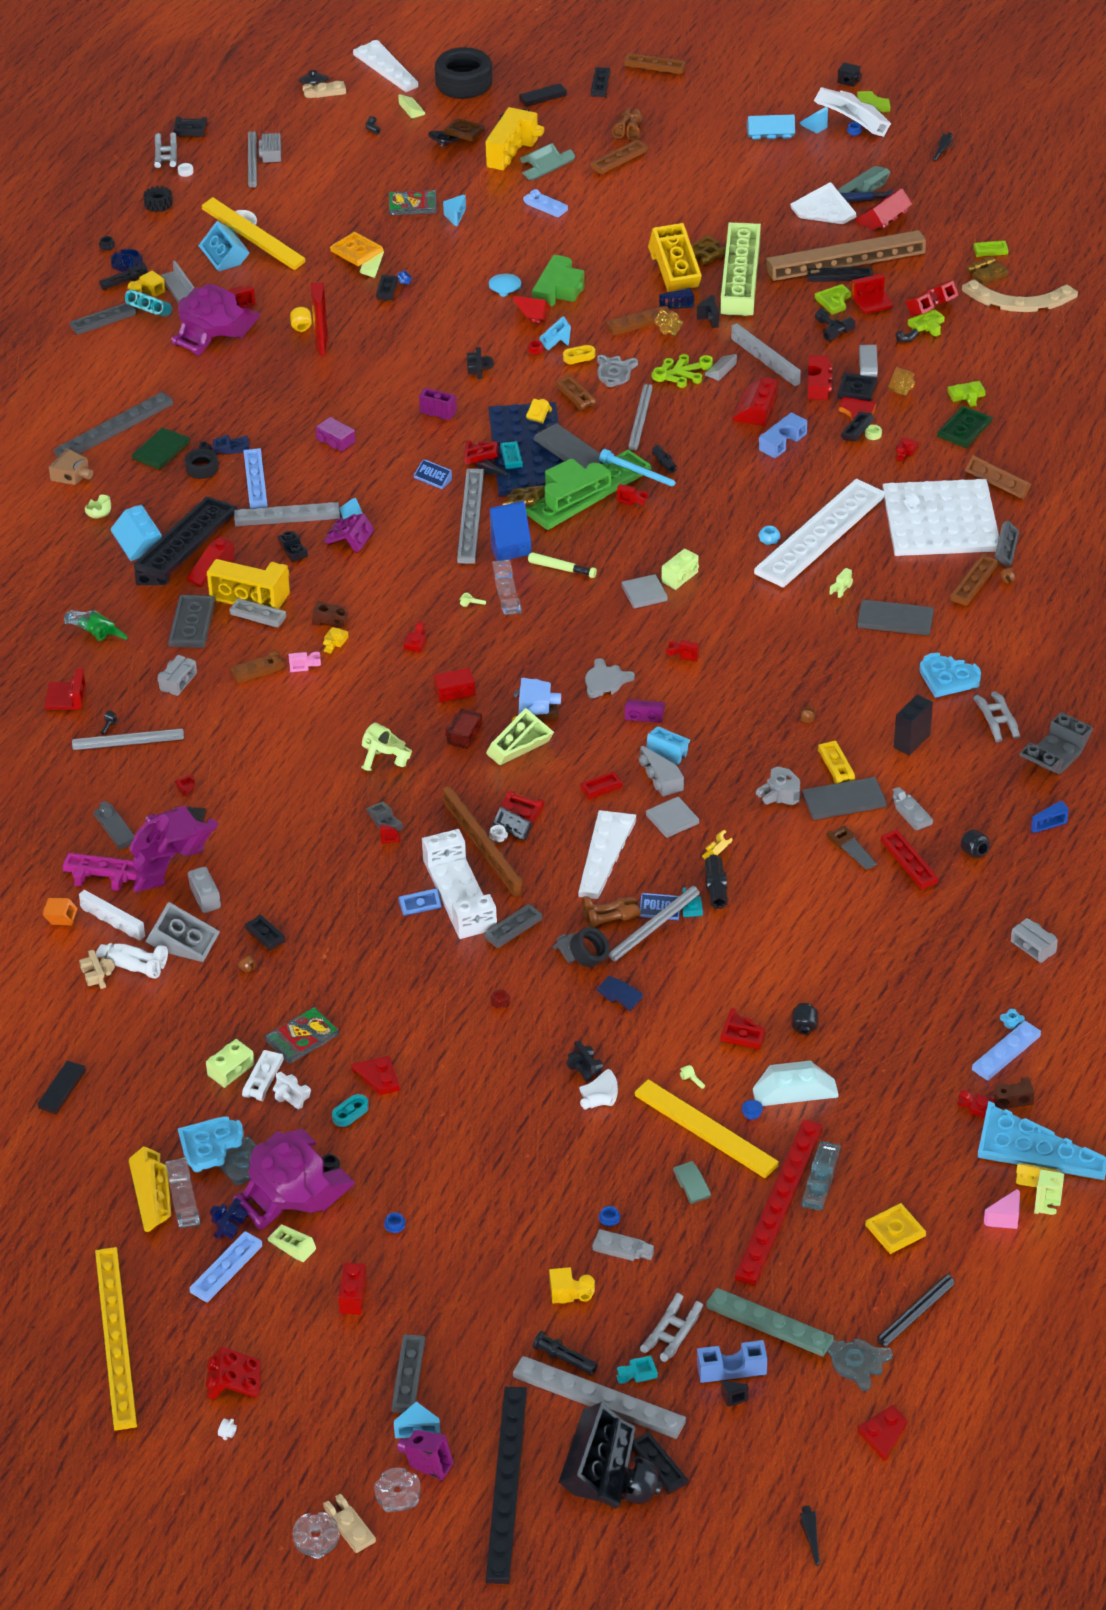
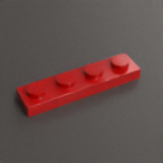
[880,829,938,890]

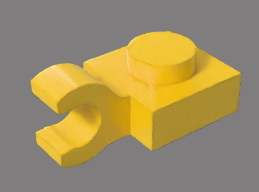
[323,627,349,654]
[702,830,733,860]

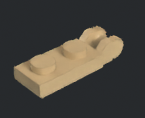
[302,81,346,98]
[323,1494,376,1553]

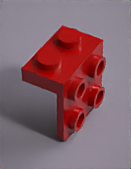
[851,274,893,314]
[206,1346,261,1399]

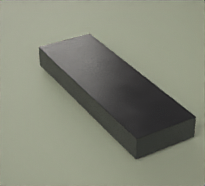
[591,67,610,97]
[519,84,567,106]
[38,1061,86,1114]
[632,1432,688,1494]

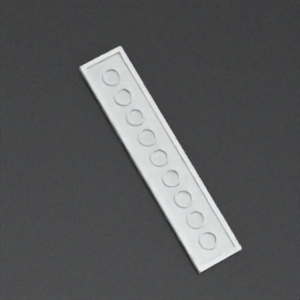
[754,479,885,588]

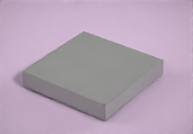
[622,574,667,609]
[646,797,699,838]

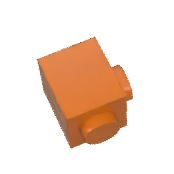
[43,898,78,925]

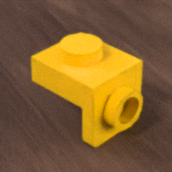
[526,398,552,424]

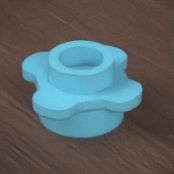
[1000,1009,1025,1029]

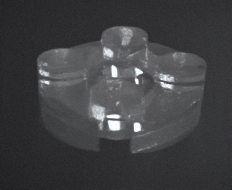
[374,1468,421,1512]
[293,1512,340,1559]

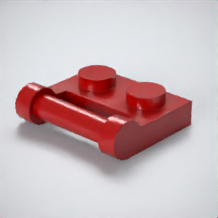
[495,790,545,823]

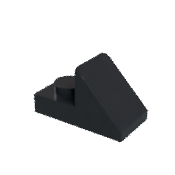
[697,295,719,328]

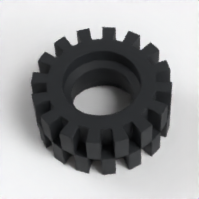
[143,186,173,212]

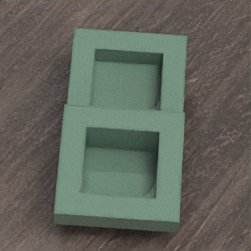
[673,1161,711,1204]

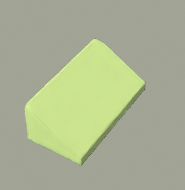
[398,94,425,118]
[360,251,384,278]

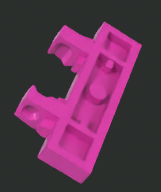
[63,853,137,891]

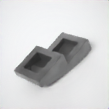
[366,801,403,832]

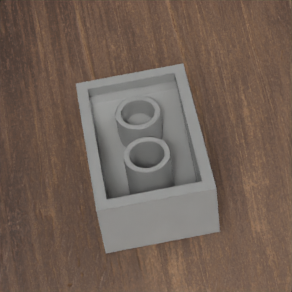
[145,902,220,962]

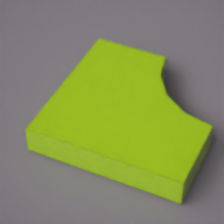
[857,91,890,112]
[815,284,851,315]

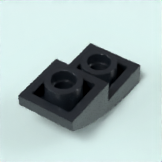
[277,531,308,561]

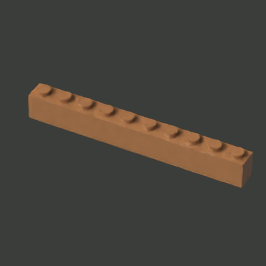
[767,230,926,281]

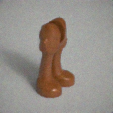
[612,108,643,141]
[582,896,641,928]

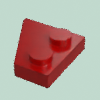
[464,441,499,465]
[720,1008,765,1050]
[351,1056,400,1095]
[857,1405,907,1461]

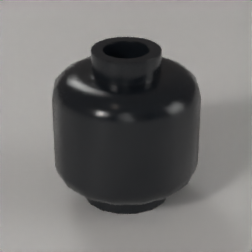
[961,829,990,858]
[791,1003,818,1035]

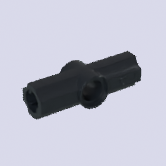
[705,855,728,909]

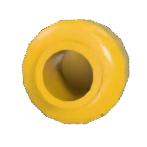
[290,307,312,332]

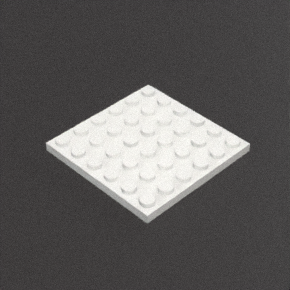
[882,479,999,556]

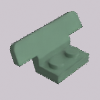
[520,143,575,181]
[838,166,891,193]

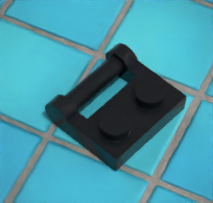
[173,117,207,137]

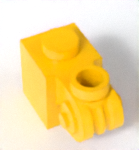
[128,271,166,299]
[549,1267,595,1304]

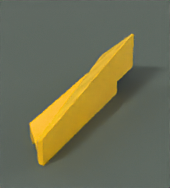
[129,1146,171,1232]

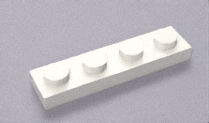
[79,890,145,941]

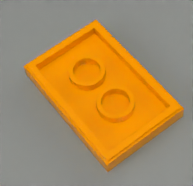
[330,232,383,266]

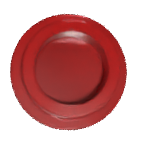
[527,340,544,355]

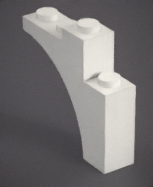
[814,87,891,137]

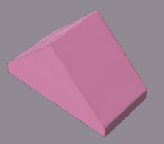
[984,1189,1020,1229]

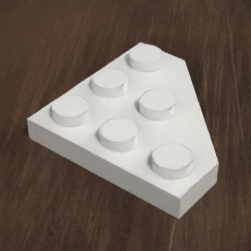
[791,182,857,224]

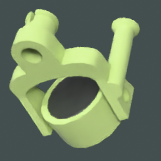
[361,723,412,771]

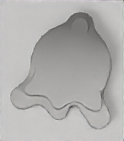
[597,355,638,387]
[585,658,635,698]

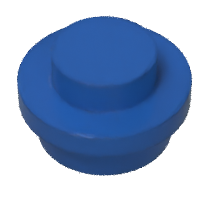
[847,122,862,136]
[397,270,412,285]
[742,1100,763,1120]
[599,1206,620,1227]
[384,1212,406,1233]

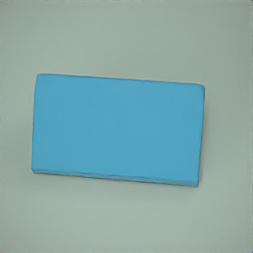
[339,498,362,519]

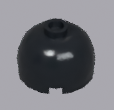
[622,1456,662,1504]

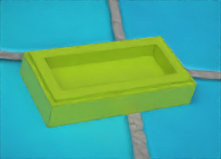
[973,241,1008,257]

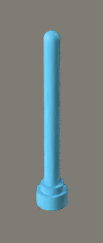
[599,449,676,487]

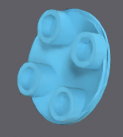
[489,273,521,297]

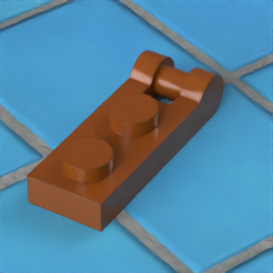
[556,375,596,411]
[231,651,285,684]

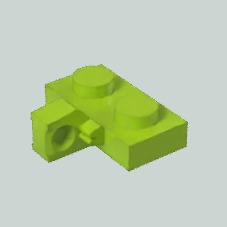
[908,309,944,337]
[948,381,985,407]

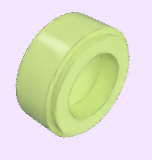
[865,425,882,440]

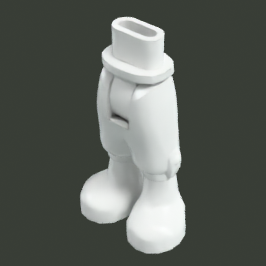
[96,943,168,979]

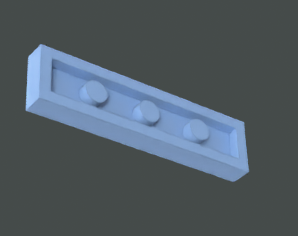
[972,1021,1041,1081]
[190,1231,262,1303]

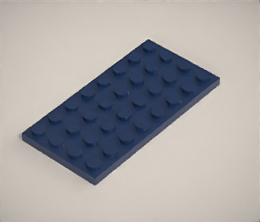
[488,402,564,497]

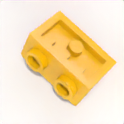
[1016,1162,1062,1188]

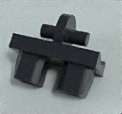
[467,347,494,379]
[566,1041,603,1081]

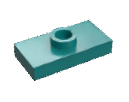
[500,441,523,469]

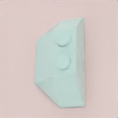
[753,1061,838,1106]

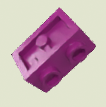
[625,699,665,723]

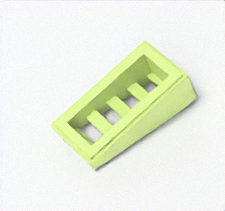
[267,1224,316,1262]

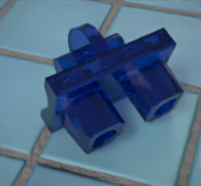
[210,1198,248,1239]

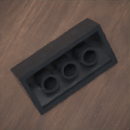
[558,1402,620,1502]

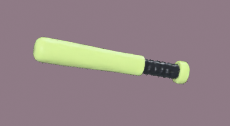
[528,552,597,578]

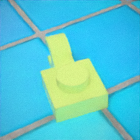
[830,568,853,598]

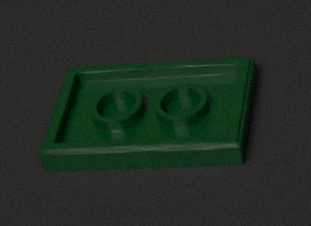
[937,406,993,448]
[132,427,190,470]

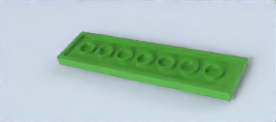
[526,450,651,530]

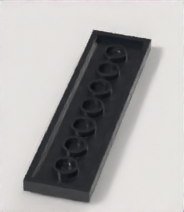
[134,496,237,579]

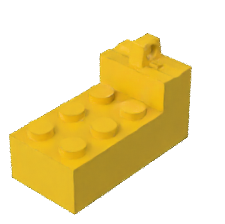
[486,107,544,170]
[648,223,702,292]
[207,559,290,609]

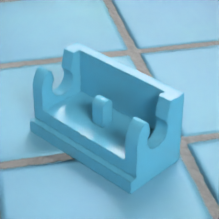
[646,726,690,765]

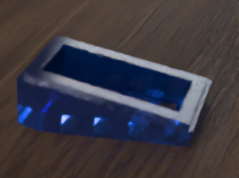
[659,288,694,309]

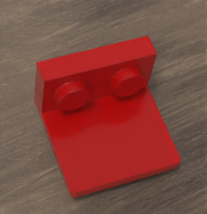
[227,286,256,308]
[45,668,86,710]

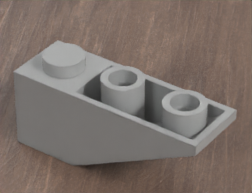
[639,746,684,797]

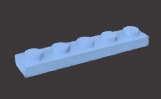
[243,448,267,509]

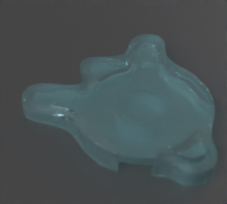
[827,1339,893,1391]

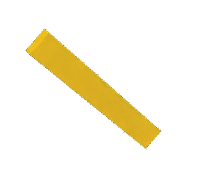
[202,197,305,270]
[635,1079,779,1179]

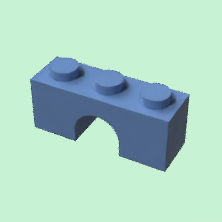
[759,412,807,458]
[697,1340,767,1383]

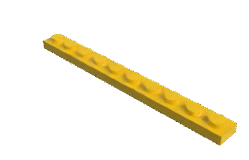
[95,1247,137,1431]

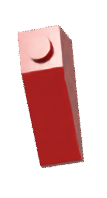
[187,536,235,587]

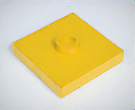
[865,1203,926,1254]

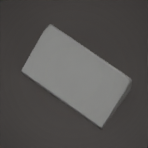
[705,354,737,381]

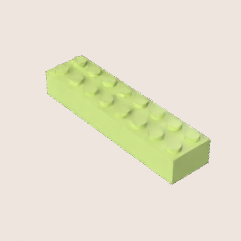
[721,223,761,316]

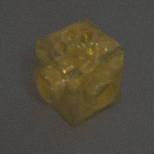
[653,308,683,336]
[888,367,916,396]

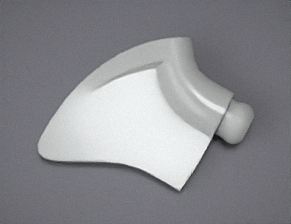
[579,1069,618,1110]

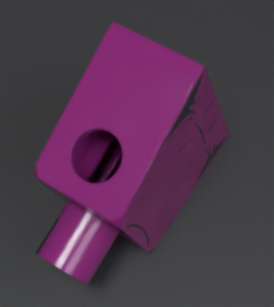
[397,1430,454,1480]

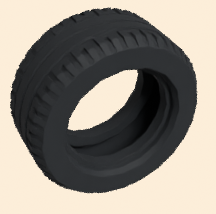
[435,47,492,99]

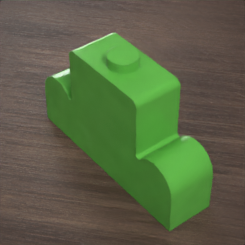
[532,255,584,306]
[545,459,611,513]

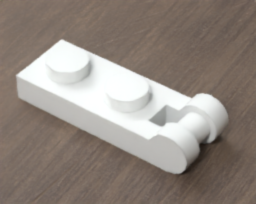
[242,1050,284,1101]

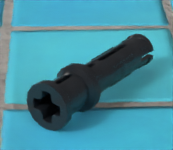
[99,262,148,290]
[533,1331,598,1376]

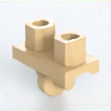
[79,950,115,989]

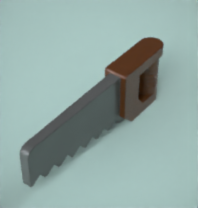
[827,826,877,870]

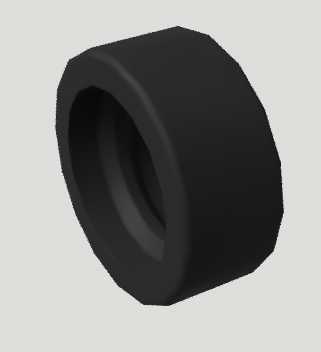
[185,449,218,479]
[570,927,609,967]

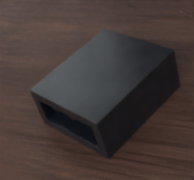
[894,694,933,755]

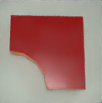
[839,397,876,420]

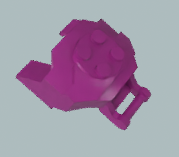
[171,284,261,356]
[130,806,218,892]
[233,1129,355,1230]

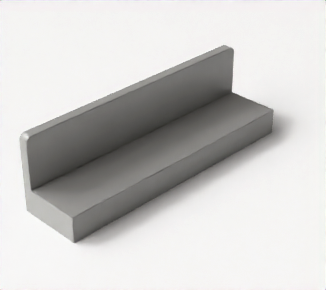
[161,261,194,303]

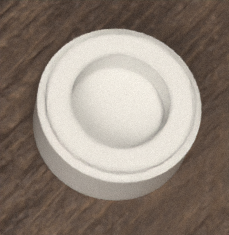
[178,163,194,177]

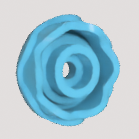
[758,526,780,545]

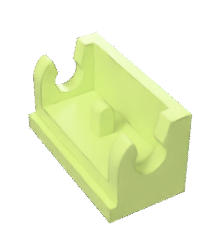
[1034,1169,1064,1215]

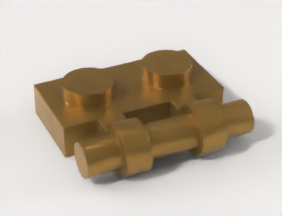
[691,236,726,265]
[966,257,1009,285]
[503,485,545,508]

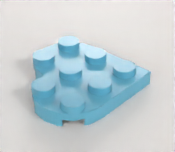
[919,653,981,698]
[178,1117,244,1172]

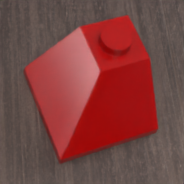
[513,296,551,324]

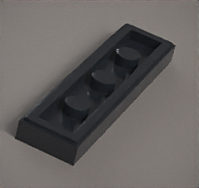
[807,267,873,282]
[597,1417,636,1508]

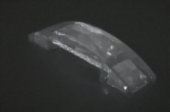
[492,560,522,615]
[165,1158,200,1229]

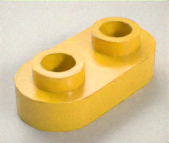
[563,345,595,364]

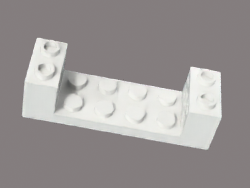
[422,829,497,939]

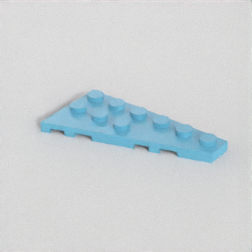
[978,1101,1106,1180]

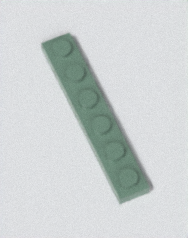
[706,1288,834,1357]

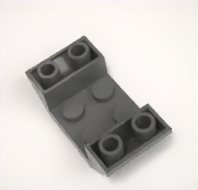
[1020,712,1093,775]

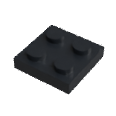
[838,373,877,401]

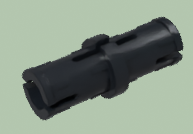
[652,445,677,473]

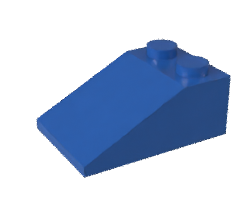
[490,501,531,562]

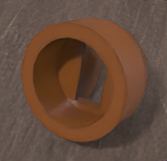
[1000,568,1015,584]
[800,707,815,723]
[238,955,255,973]

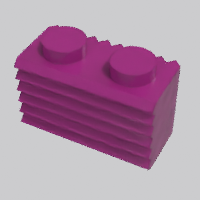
[419,388,457,420]
[316,417,355,452]

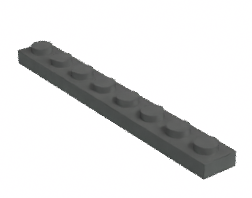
[54,392,173,457]

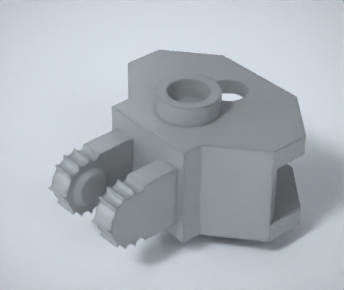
[756,766,800,805]

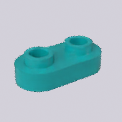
[332,1094,369,1127]

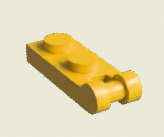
[818,741,855,784]

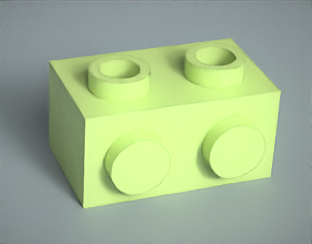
[662,548,699,590]
[206,1039,254,1088]

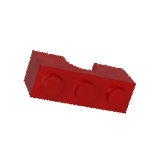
[906,280,959,316]
[807,355,832,400]

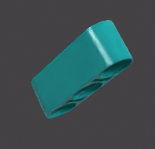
[125,290,172,317]

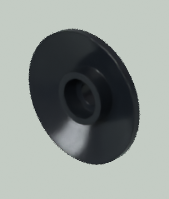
[299,70,329,84]
[428,131,459,146]

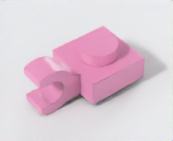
[288,652,321,672]

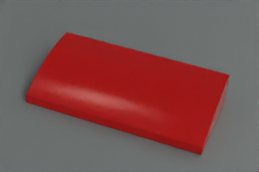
[311,282,328,356]

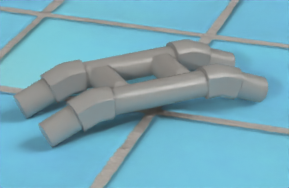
[154,132,177,168]
[974,691,1020,742]
[640,1293,703,1362]

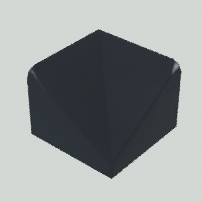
[721,1381,749,1407]

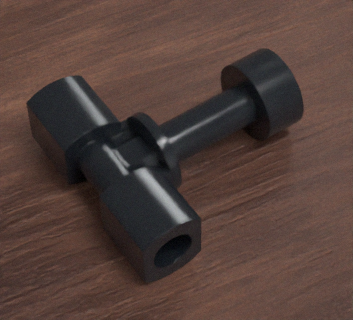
[815,308,855,341]

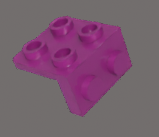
[324,513,374,552]

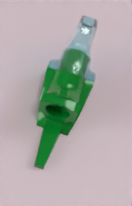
[64,610,128,642]

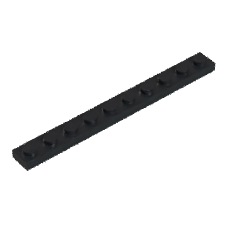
[486,1386,527,1584]

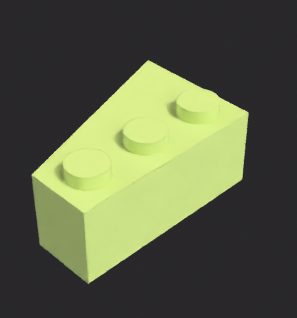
[486,708,554,765]

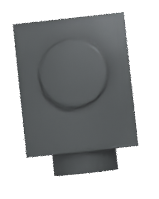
[553,933,576,964]

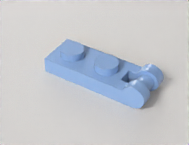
[523,189,568,217]

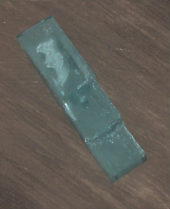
[801,1141,841,1211]

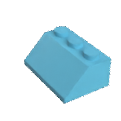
[746,115,795,140]
[198,221,250,271]
[111,505,162,561]

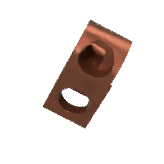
[312,601,348,628]
[994,1077,1035,1109]

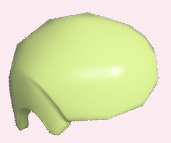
[85,495,111,519]

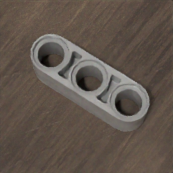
[859,345,878,377]

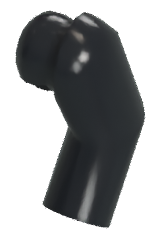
[366,116,381,135]
[895,329,919,342]

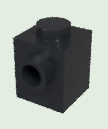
[837,62,862,87]

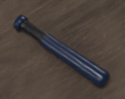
[840,190,892,202]

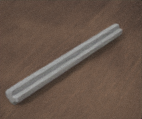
[248,131,257,188]
[629,384,652,451]
[72,729,184,750]
[608,886,699,962]

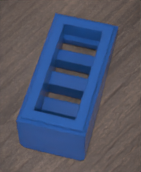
[1031,801,1069,833]

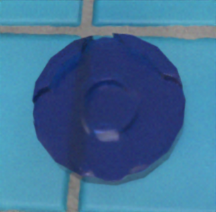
[111,249,143,272]

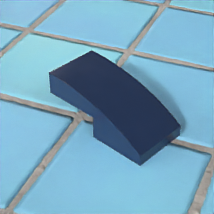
[213,435,250,454]
[597,976,644,1011]

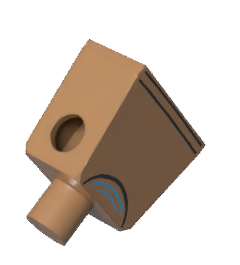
[49,448,93,485]

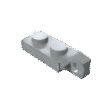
[892,787,933,831]
[592,1229,654,1261]

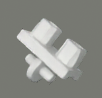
[273,1072,311,1109]

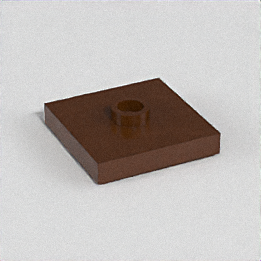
[444,118,485,141]

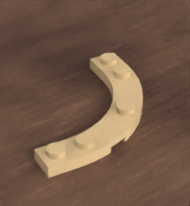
[962,280,1078,312]

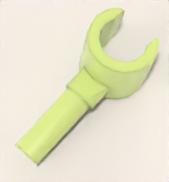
[460,593,486,607]
[680,1065,705,1089]

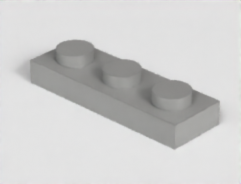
[230,598,287,628]

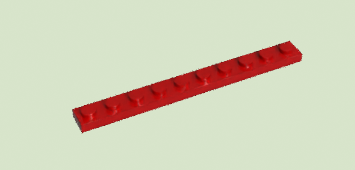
[735,1119,823,1286]

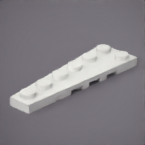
[353,40,418,92]
[579,810,636,899]

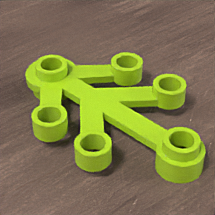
[652,354,713,388]

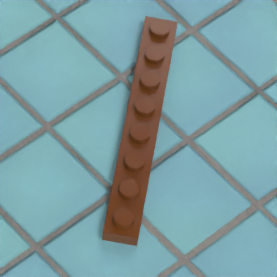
[443,786,523,897]

